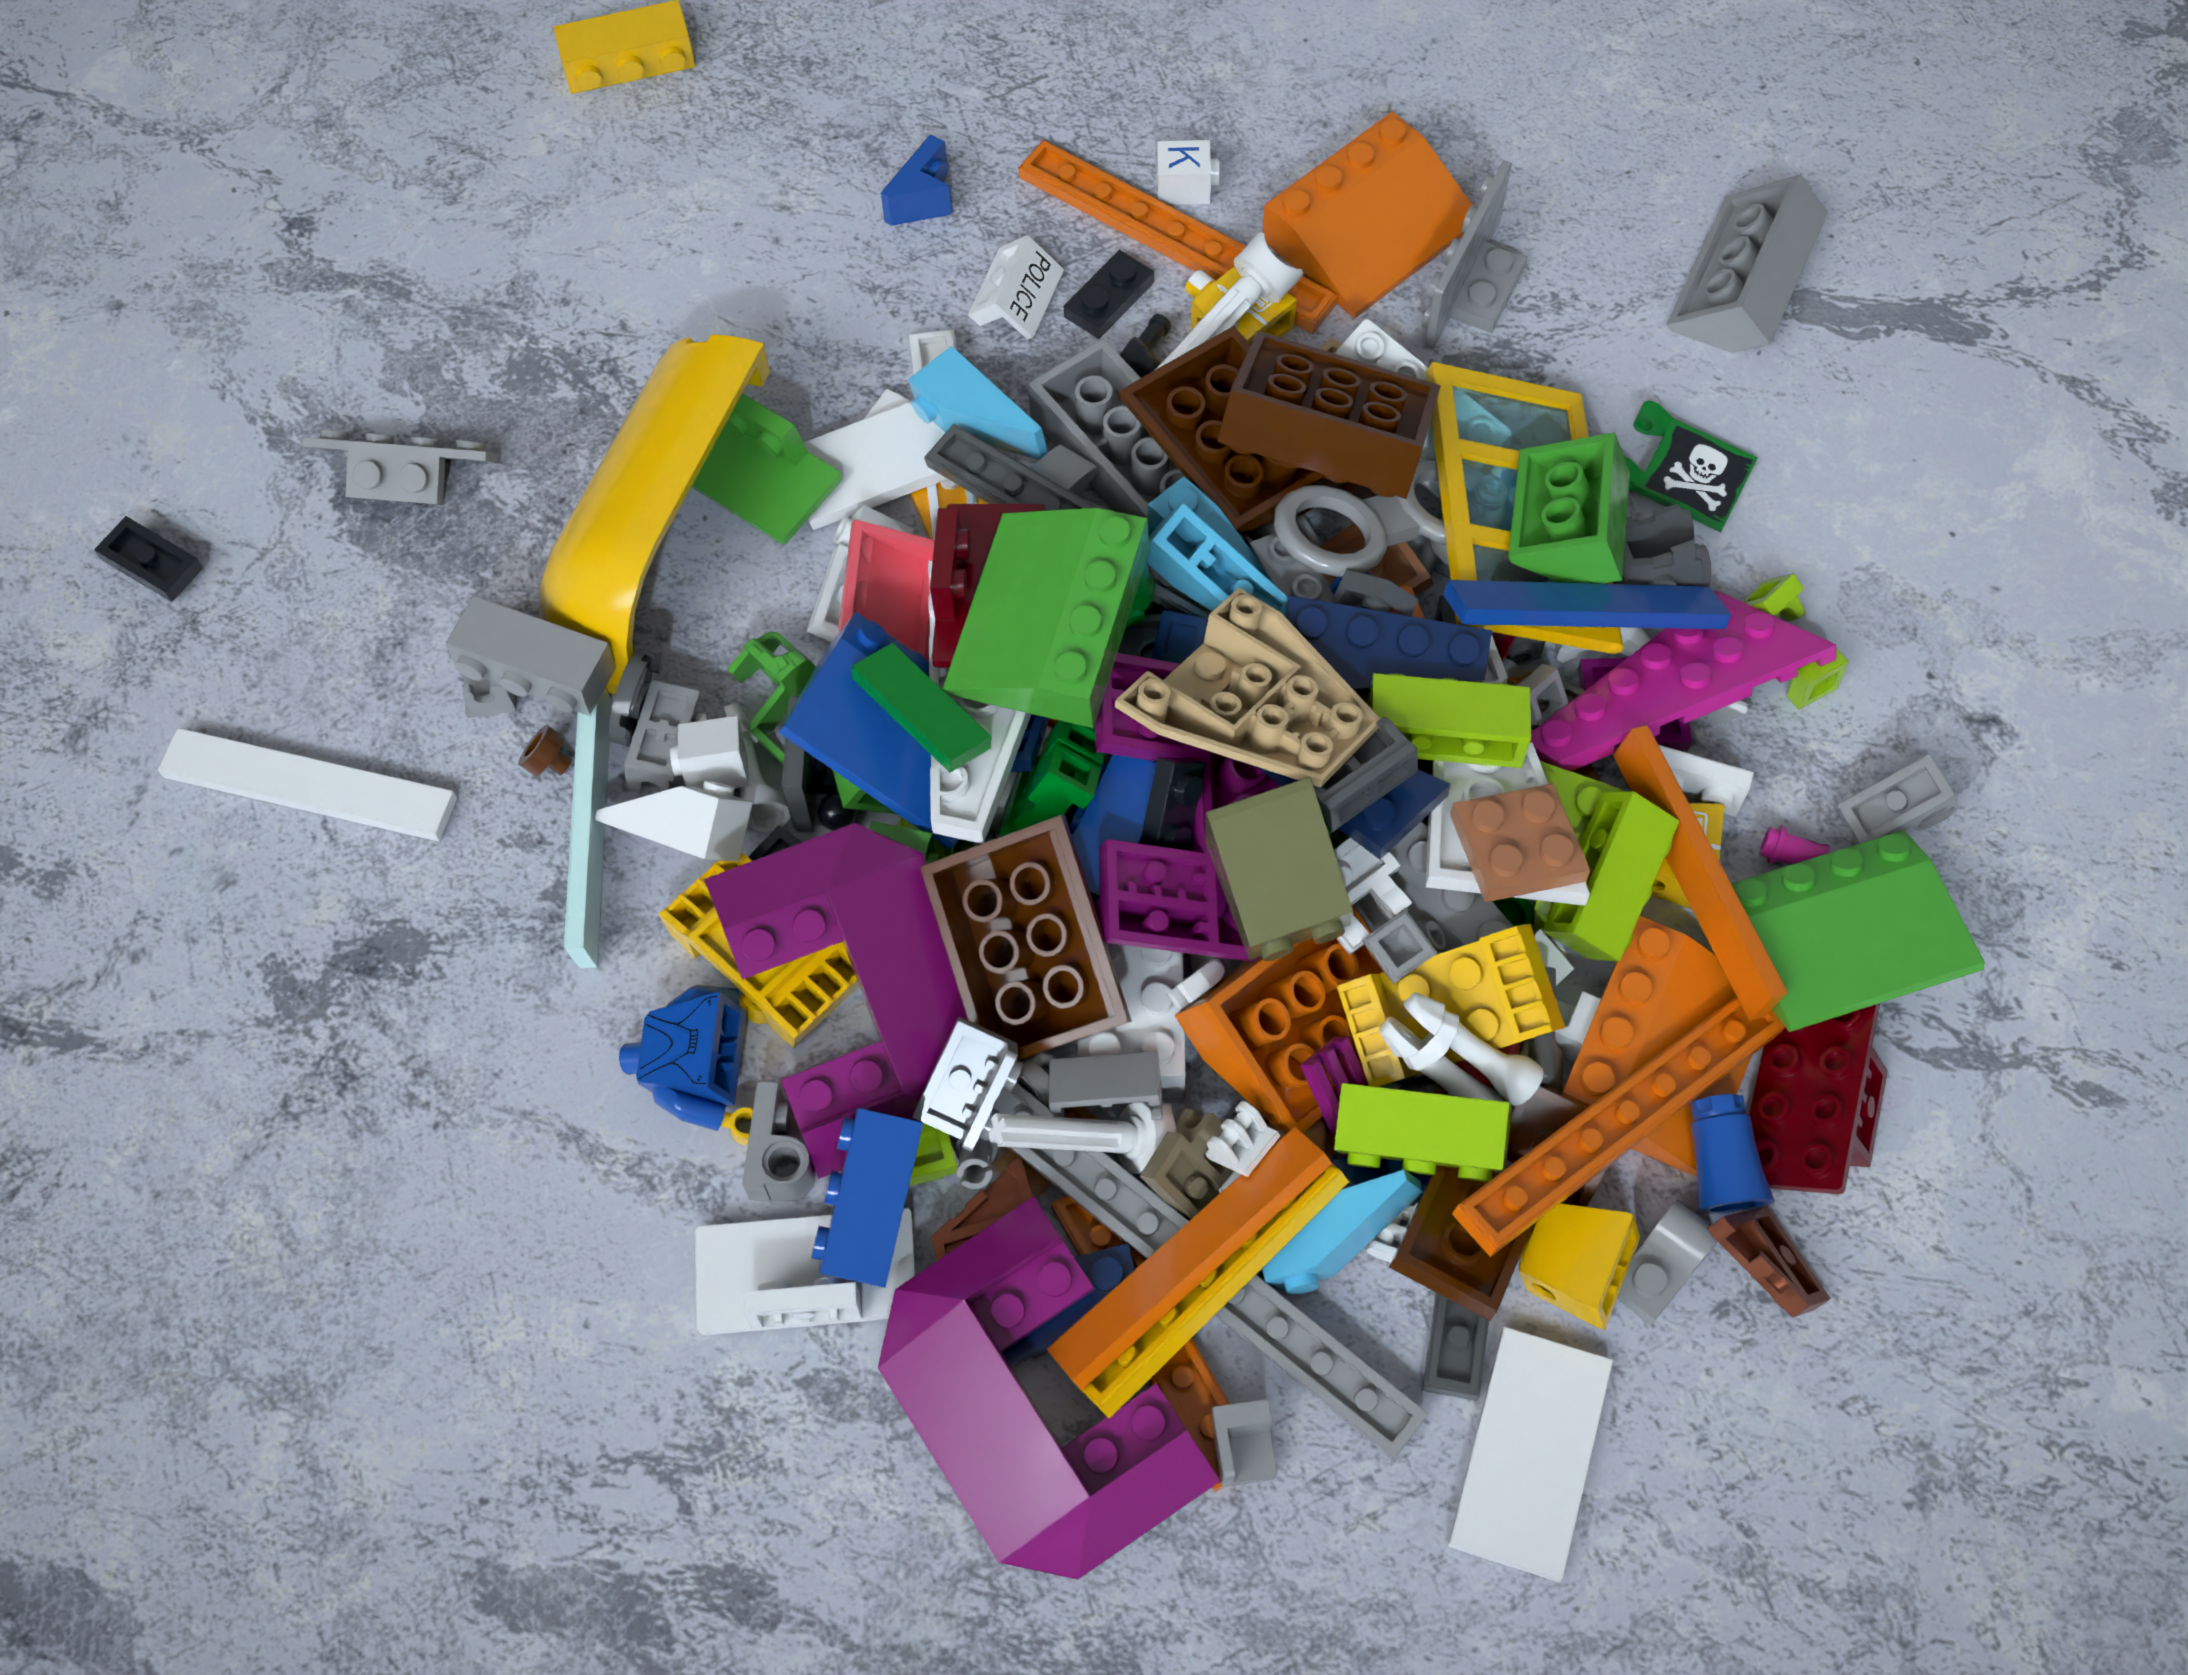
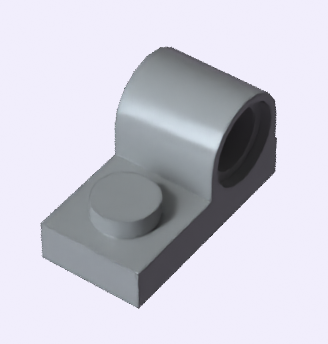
[1838,754,1958,843]
[742,1081,815,1202]
[1617,1199,1718,1326]

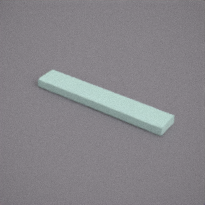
[564,688,612,969]

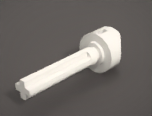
[1154,232,1303,371]
[989,1102,1177,1175]

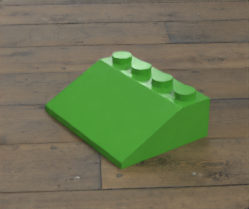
[942,508,1150,728]
[1731,830,1985,1032]

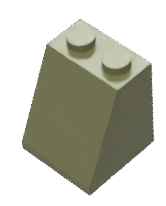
[1205,777,1353,961]

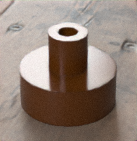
[518,724,572,776]

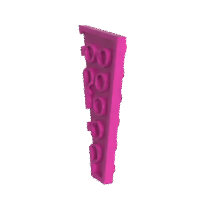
[1530,590,1836,771]

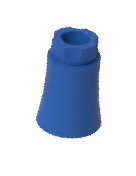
[1690,1094,1775,1214]

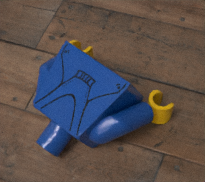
[619,985,767,1145]

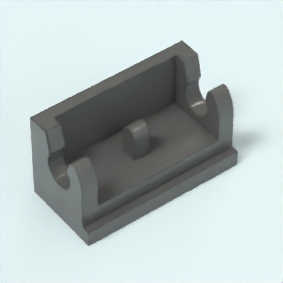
[1313,716,1418,832]

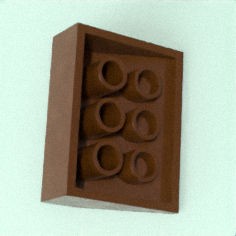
[1118,326,1344,533]
[1217,331,1441,499]
[920,815,1132,1061]

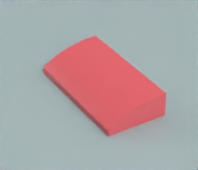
[838,519,935,662]

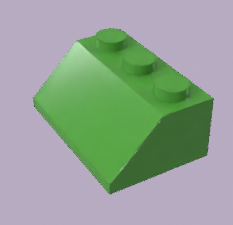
[1508,432,1630,584]

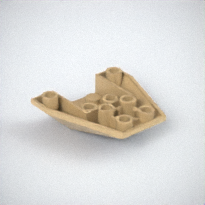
[1115,587,1380,788]

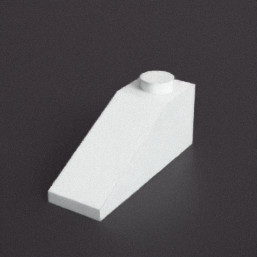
[594,780,753,862]

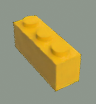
[553,0,695,94]

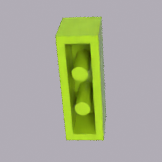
[1367,673,1531,768]
[1542,791,1679,962]
[1334,1083,1512,1182]

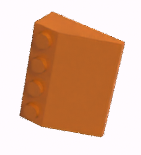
[1262,111,1473,319]
[1174,905,1384,1134]
[1562,916,1752,1177]

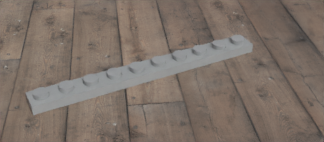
[993,1083,1429,1460]

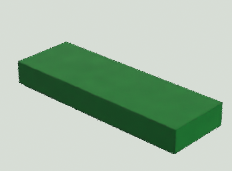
[851,643,992,773]

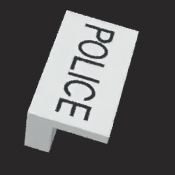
[968,235,1064,340]

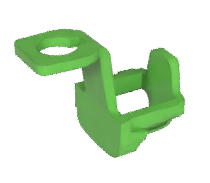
[728,631,816,765]

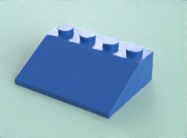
[779,611,958,850]

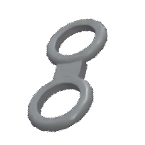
[1274,459,1502,577]

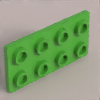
[691,393,843,545]

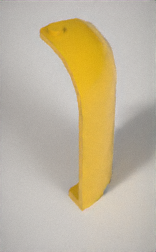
[539,334,770,695]

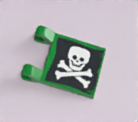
[1624,400,1758,533]

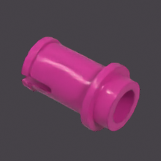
[1759,825,1830,865]

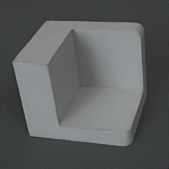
[1210,1399,1277,1487]

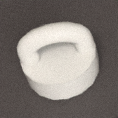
[1016,1052,1056,1107]

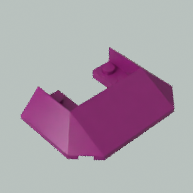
[1094,653,1282,962]
[704,823,968,1179]
[878,1196,1220,1580]

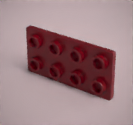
[930,504,1046,668]
[1749,1003,1888,1194]

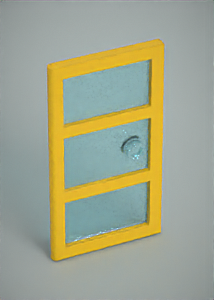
[1426,362,1623,654]

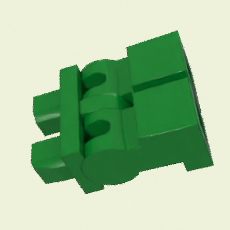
[999,720,1105,837]

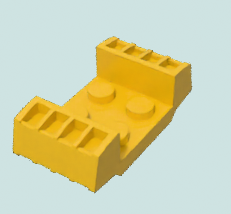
[658,852,859,1048]
[1336,924,1566,1087]

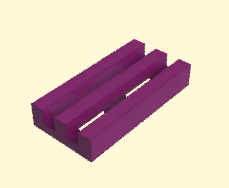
[1300,1037,1369,1158]

